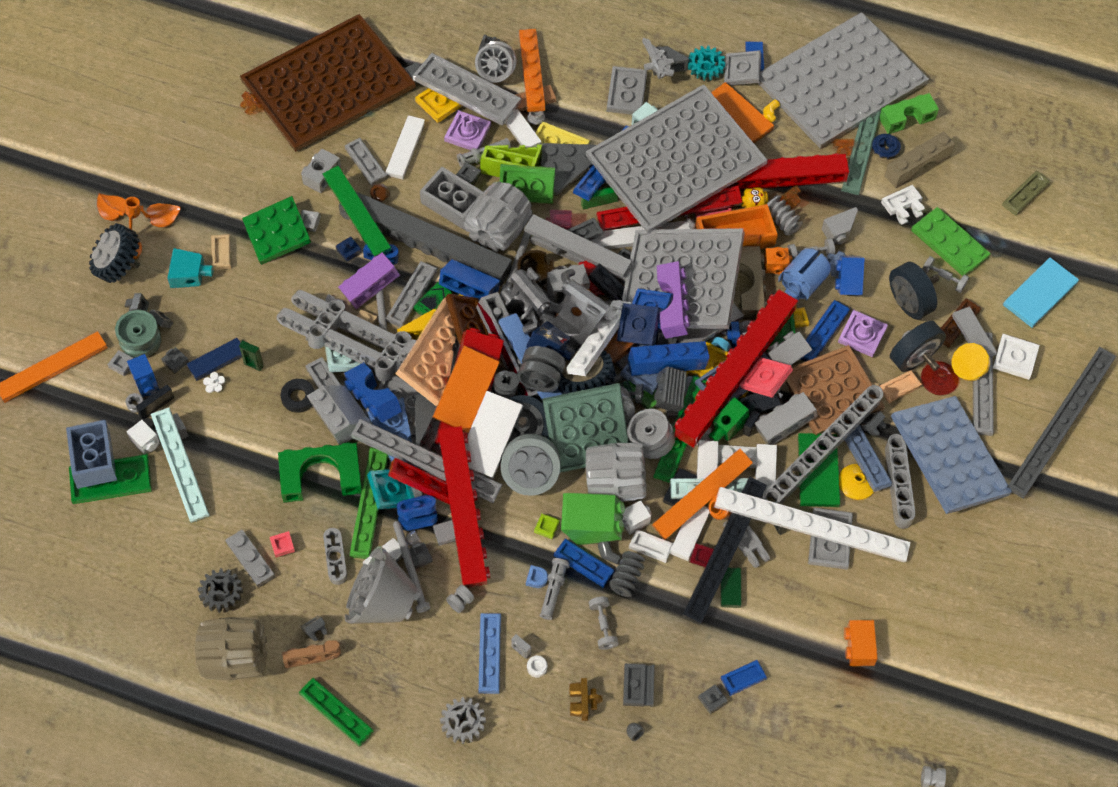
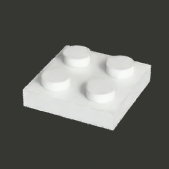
[993,334,1040,380]

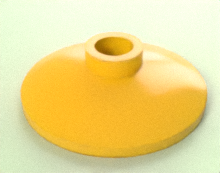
[839,464,874,500]

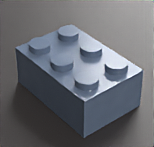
[66,420,117,489]

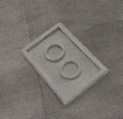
[606,66,647,115]
[808,508,853,570]

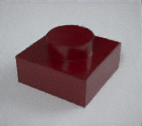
[689,543,713,568]

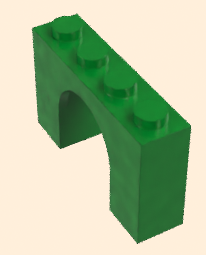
[278,442,362,503]

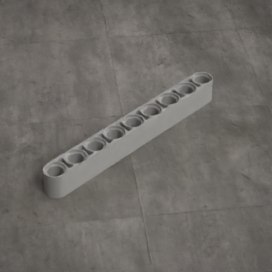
[762,385,883,504]

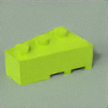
[480,145,542,177]

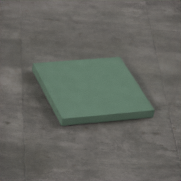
[542,383,629,473]

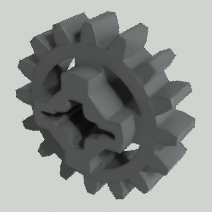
[198,568,243,613]

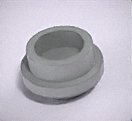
[527,111,545,125]

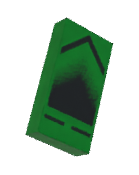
[413,282,452,316]

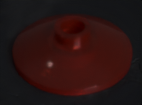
[921,361,959,396]

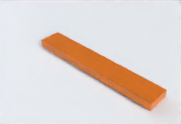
[0,331,107,403]
[652,448,753,540]

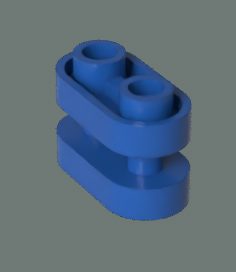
[397,495,438,531]

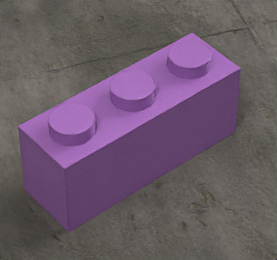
[338,253,400,310]

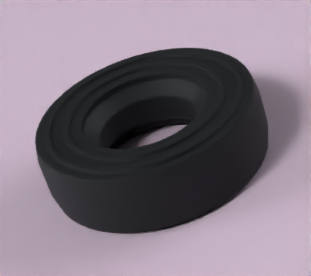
[280,379,315,413]

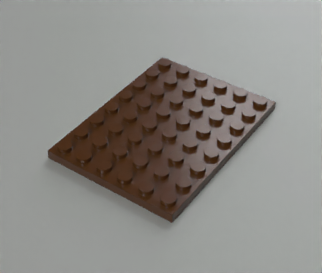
[240,14,416,152]

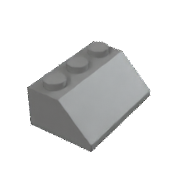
[307,385,372,445]

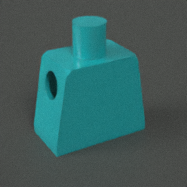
[167,248,214,288]

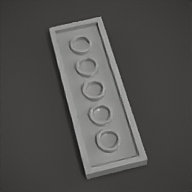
[413,53,521,126]

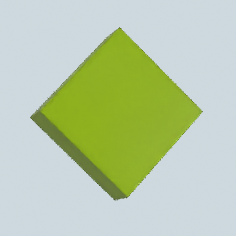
[534,513,560,540]

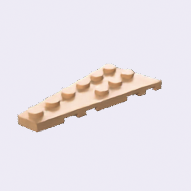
[395,298,456,406]

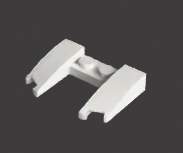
[697,440,777,494]

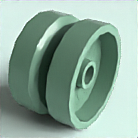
[115,310,162,358]

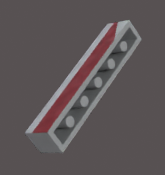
[476,292,541,400]

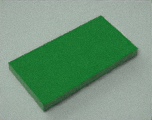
[798,433,840,507]
[69,454,152,504]

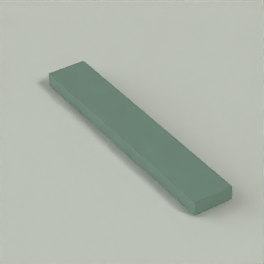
[841,111,881,195]

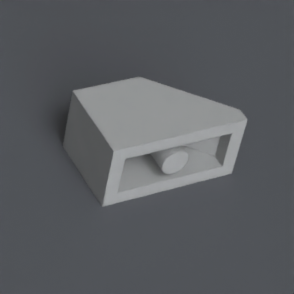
[821,207,858,245]

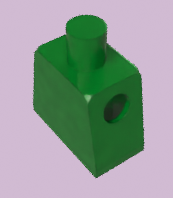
[708,397,749,442]

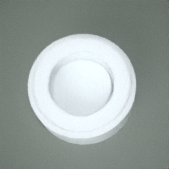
[527,656,548,678]

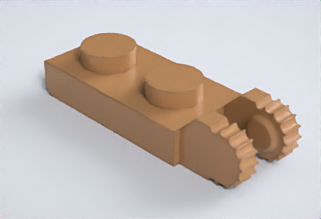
[282,640,341,668]

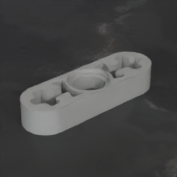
[323,528,347,585]

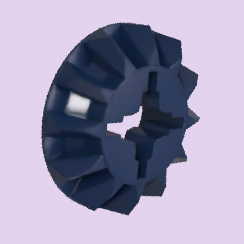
[872,134,901,159]

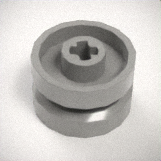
[627,409,675,459]

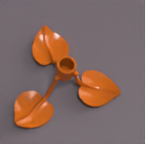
[97,193,180,260]

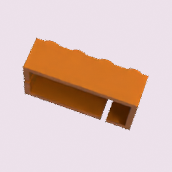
[695,204,778,249]

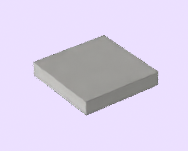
[724,50,761,85]

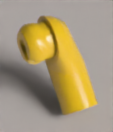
[763,99,780,122]

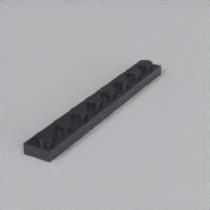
[682,476,767,625]

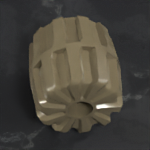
[195,617,267,680]

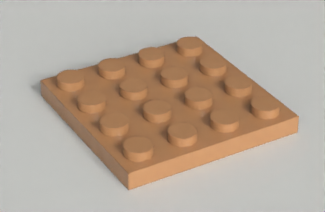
[784,345,885,435]

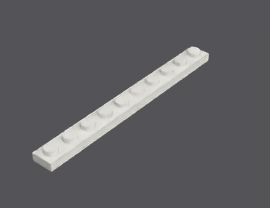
[714,487,910,562]

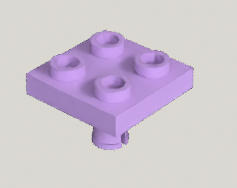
[444,110,491,150]
[838,310,888,357]

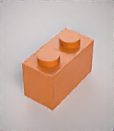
[844,620,877,666]

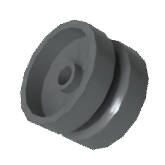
[517,346,566,392]

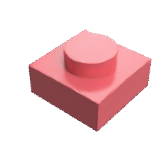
[270,531,295,557]

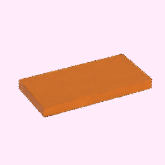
[711,82,774,143]
[432,346,499,433]

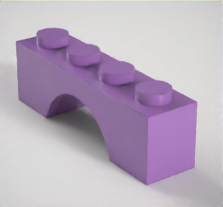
[657,261,690,339]

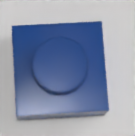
[727,321,740,347]

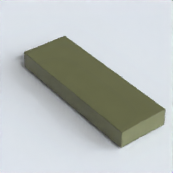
[1002,170,1050,216]

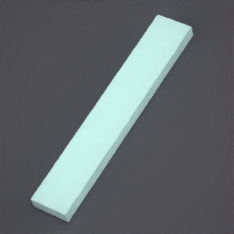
[151,408,209,523]

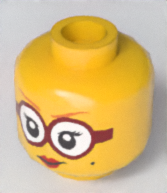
[741,187,768,208]

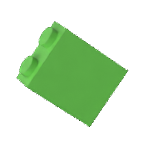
[561,493,625,545]

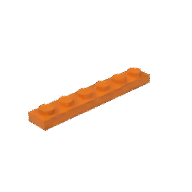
[519,29,545,112]

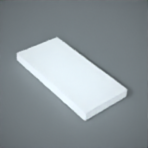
[465,391,523,478]

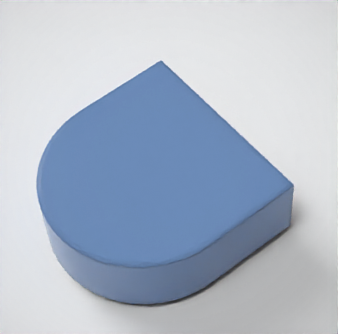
[526,565,548,588]

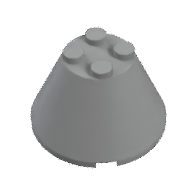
[345,546,420,624]

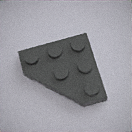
[541,143,596,196]

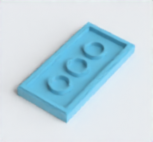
[1003,258,1079,328]

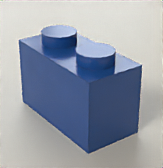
[835,255,865,295]
[127,354,160,398]

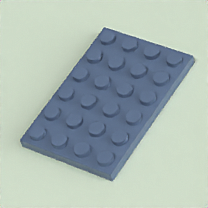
[891,396,1012,514]

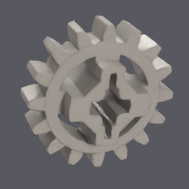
[440,697,486,744]

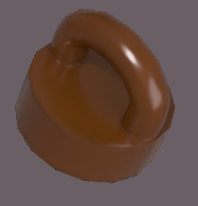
[370,183,391,202]

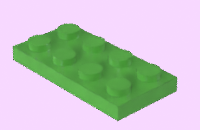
[911,207,991,276]

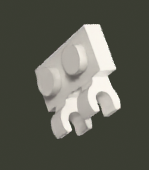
[881,185,925,225]

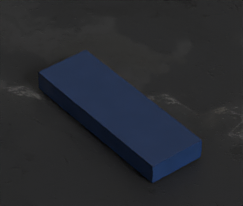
[187,338,242,381]

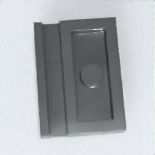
[623,663,655,707]

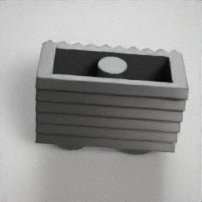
[654,367,687,413]

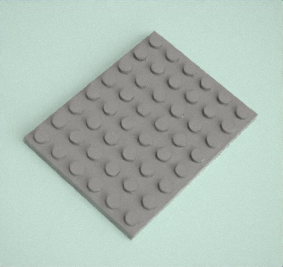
[758,12,929,149]
[586,84,768,233]

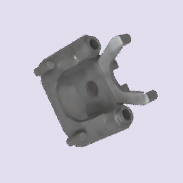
[500,267,556,334]
[538,269,610,351]

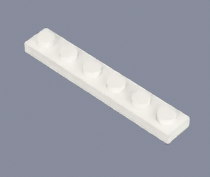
[567,300,631,376]

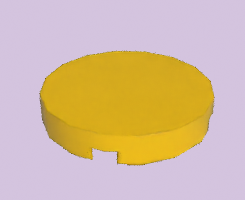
[952,343,990,381]

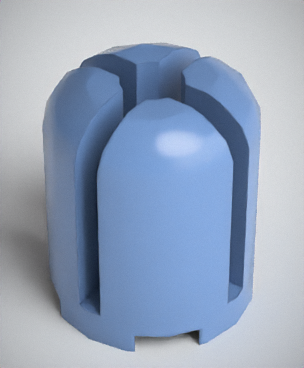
[778,248,831,301]

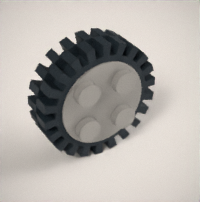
[89,223,140,283]

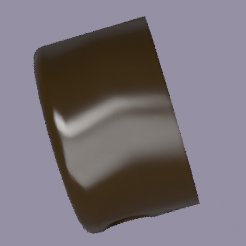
[517,250,554,290]

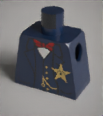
[526,321,575,361]

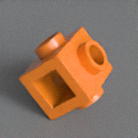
[764,247,792,275]

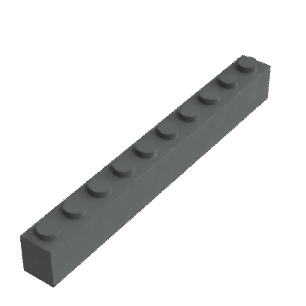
[339,191,512,286]

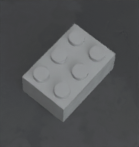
[420,167,483,230]

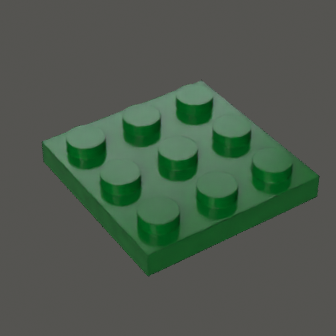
[242,196,311,265]

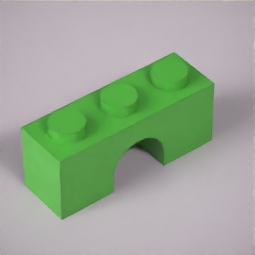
[879,93,939,134]

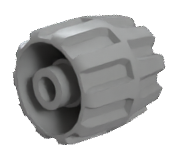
[464,181,532,253]
[586,443,647,502]

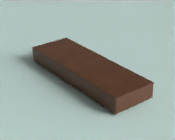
[941,298,981,348]

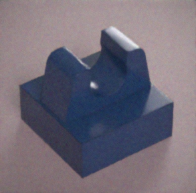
[336,236,362,262]

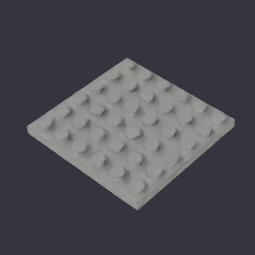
[622,228,745,329]

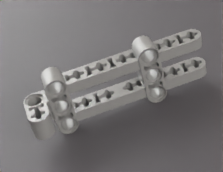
[277,290,416,381]

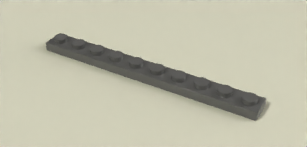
[1007,347,1116,499]

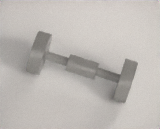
[787,238,835,261]
[922,256,970,293]
[588,596,619,650]

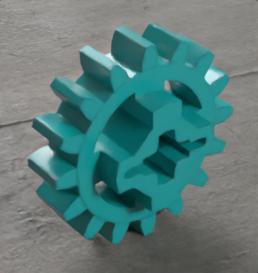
[688,46,726,81]

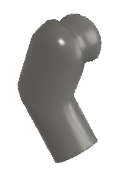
[598,541,621,565]

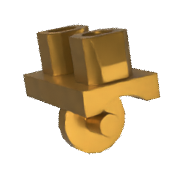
[569,678,603,721]

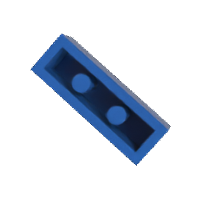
[439,259,500,300]

